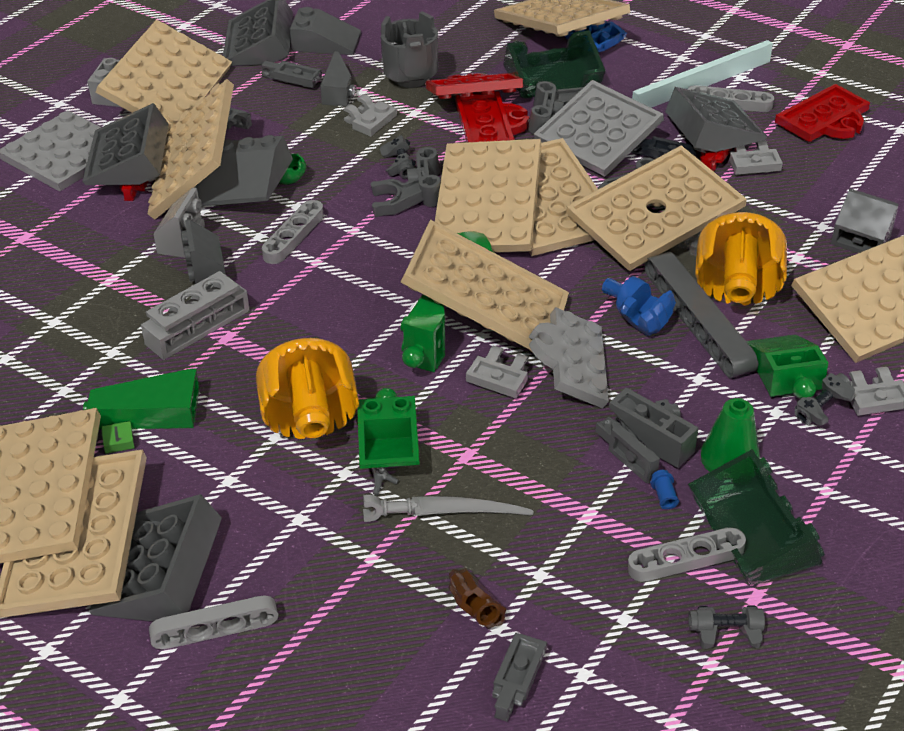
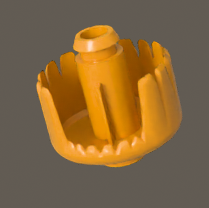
[695,212,787,306]
[256,338,359,439]

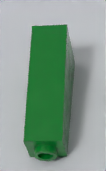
[83,368,200,430]

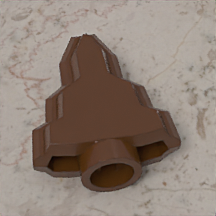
[448,568,506,629]

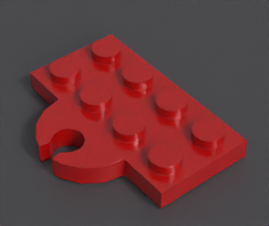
[426,73,523,99]
[775,84,870,142]
[455,91,529,143]

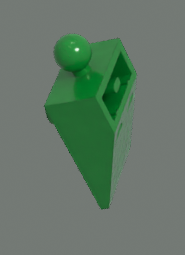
[401,294,445,373]
[746,334,828,399]
[358,388,420,469]

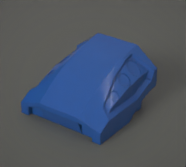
[565,20,627,52]

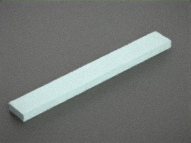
[632,40,773,108]

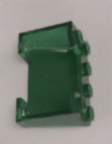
[503,30,605,98]
[688,449,825,586]

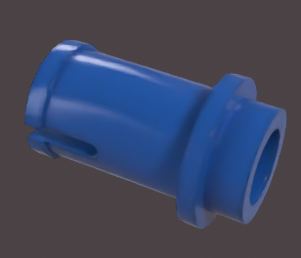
[650,470,679,509]

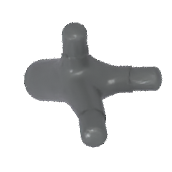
[371,467,398,496]

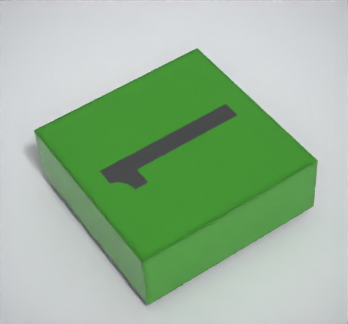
[101,421,135,454]

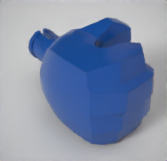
[602,276,676,336]

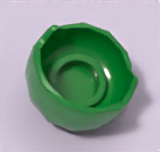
[279,154,306,185]

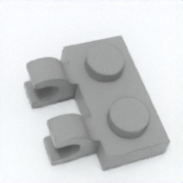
[344,94,397,137]
[729,140,783,175]
[466,345,529,398]
[849,367,904,416]

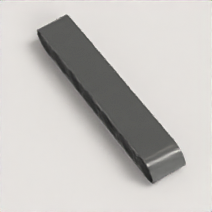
[644,252,758,378]

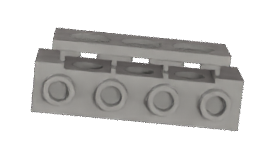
[141,271,250,360]

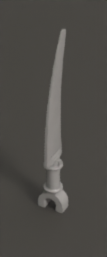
[363,495,534,522]

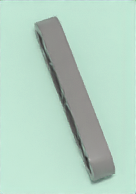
[688,85,774,112]
[262,200,324,264]
[628,528,746,582]
[149,596,278,649]

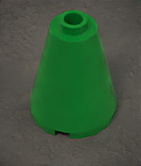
[701,398,760,480]

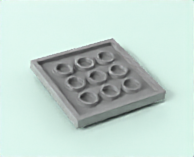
[534,80,664,177]
[0,110,101,191]

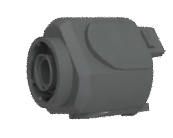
[381,11,439,88]

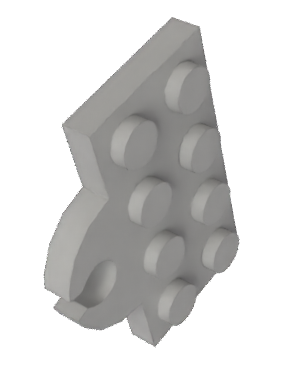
[529,307,609,408]

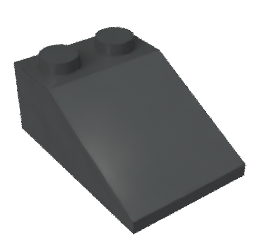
[290,7,361,55]

